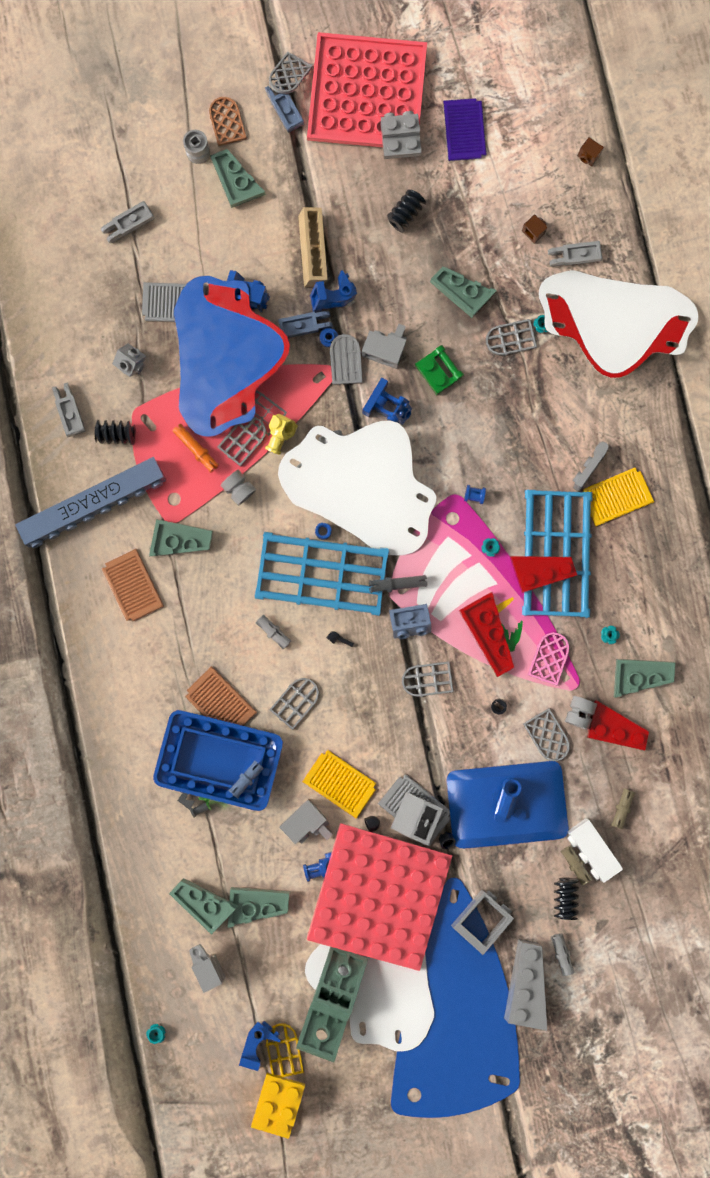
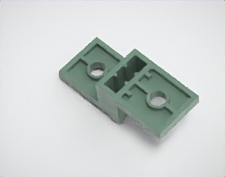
[296,947,368,1063]

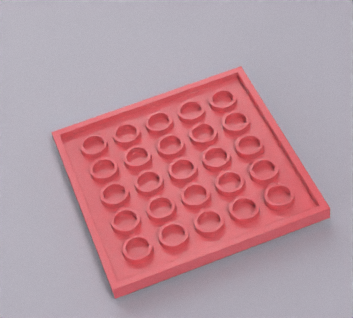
[307,32,427,148]
[307,823,452,971]

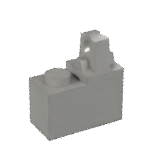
[362,324,407,369]
[279,799,333,844]
[189,944,226,993]

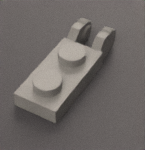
[101,201,155,243]
[548,241,603,267]
[52,382,86,437]
[573,442,609,492]

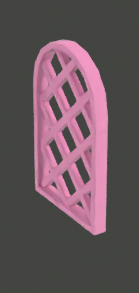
[528,632,569,686]

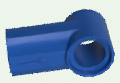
[494,777,522,819]

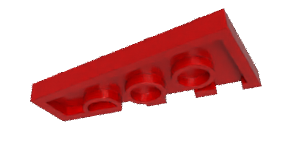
[459,592,514,677]

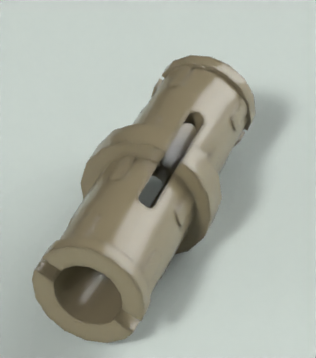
[611,789,635,830]
[561,845,592,886]

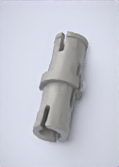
[256,614,291,649]
[551,933,575,976]

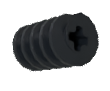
[387,189,426,233]
[94,420,136,445]
[554,877,579,920]

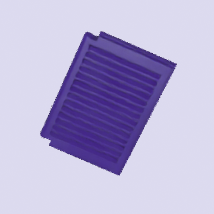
[443,98,487,161]

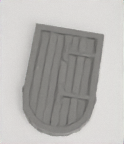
[330,334,362,385]

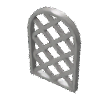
[269,51,313,94]
[523,708,570,761]

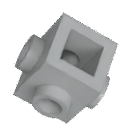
[112,343,146,377]

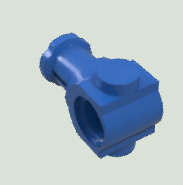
[303,851,332,882]

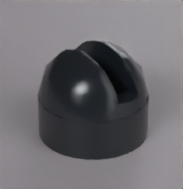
[491,698,507,715]
[364,816,380,832]
[439,832,456,849]

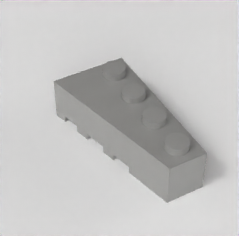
[504,939,547,1031]

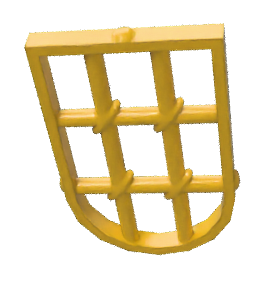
[266,1023,304,1077]

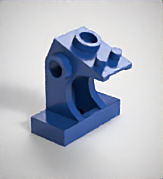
[227,270,270,312]
[310,270,357,313]
[362,377,412,425]
[239,1021,281,1071]

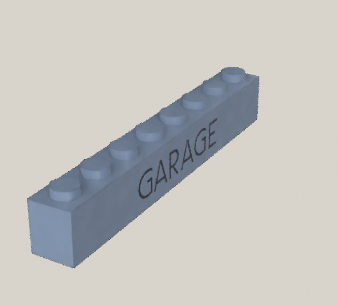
[15,457,166,548]

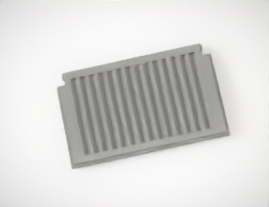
[142,282,207,322]
[378,774,450,846]

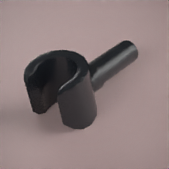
[326,631,354,647]

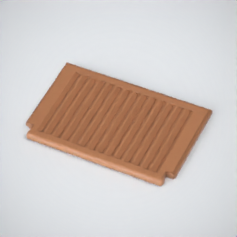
[102,549,164,621]
[185,666,257,726]

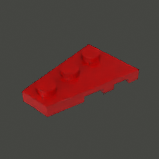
[510,556,577,593]
[587,700,649,751]

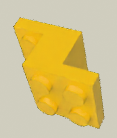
[251,1073,305,1139]

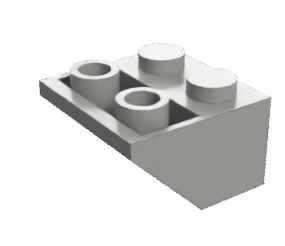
[391,792,443,845]

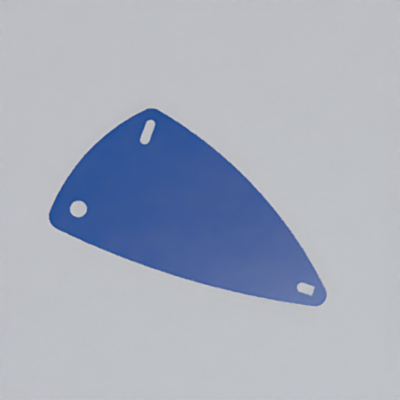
[391,878,520,1118]

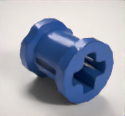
[464,484,486,505]

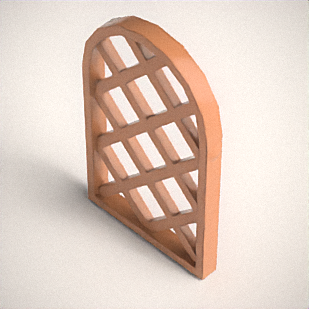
[209,97,247,146]

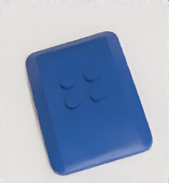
[153,710,283,811]
[446,761,569,849]

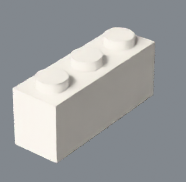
[567,818,623,883]

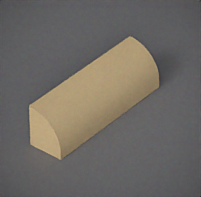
[298,207,328,288]

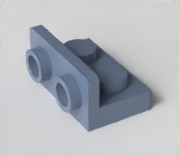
[389,604,431,639]

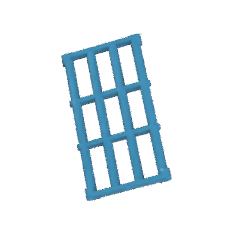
[522,490,593,618]
[254,532,389,616]

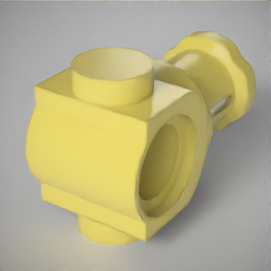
[265,414,298,455]

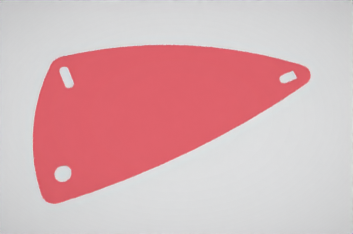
[132,364,332,523]

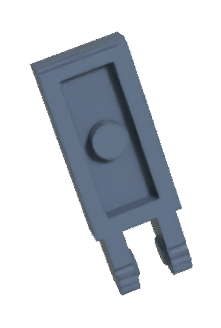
[265,81,304,133]
[278,311,333,338]

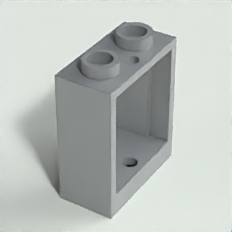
[451,890,514,955]

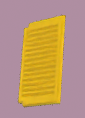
[582,468,654,527]
[302,750,376,819]

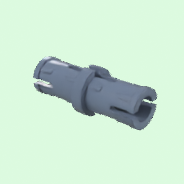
[228,760,264,799]

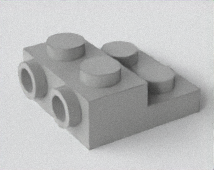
[381,111,422,159]

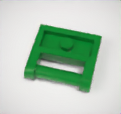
[415,345,464,395]

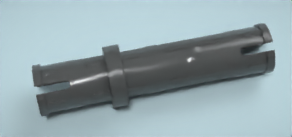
[369,575,427,593]

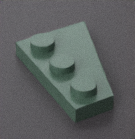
[210,149,266,208]
[430,267,497,318]
[149,519,213,557]
[613,659,675,698]
[169,878,238,935]
[228,887,290,928]

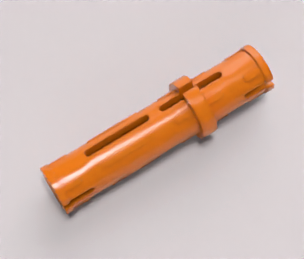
[172,424,219,473]

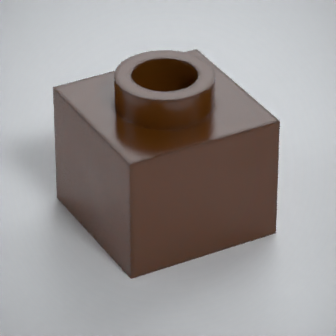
[577,137,604,166]
[522,214,548,244]

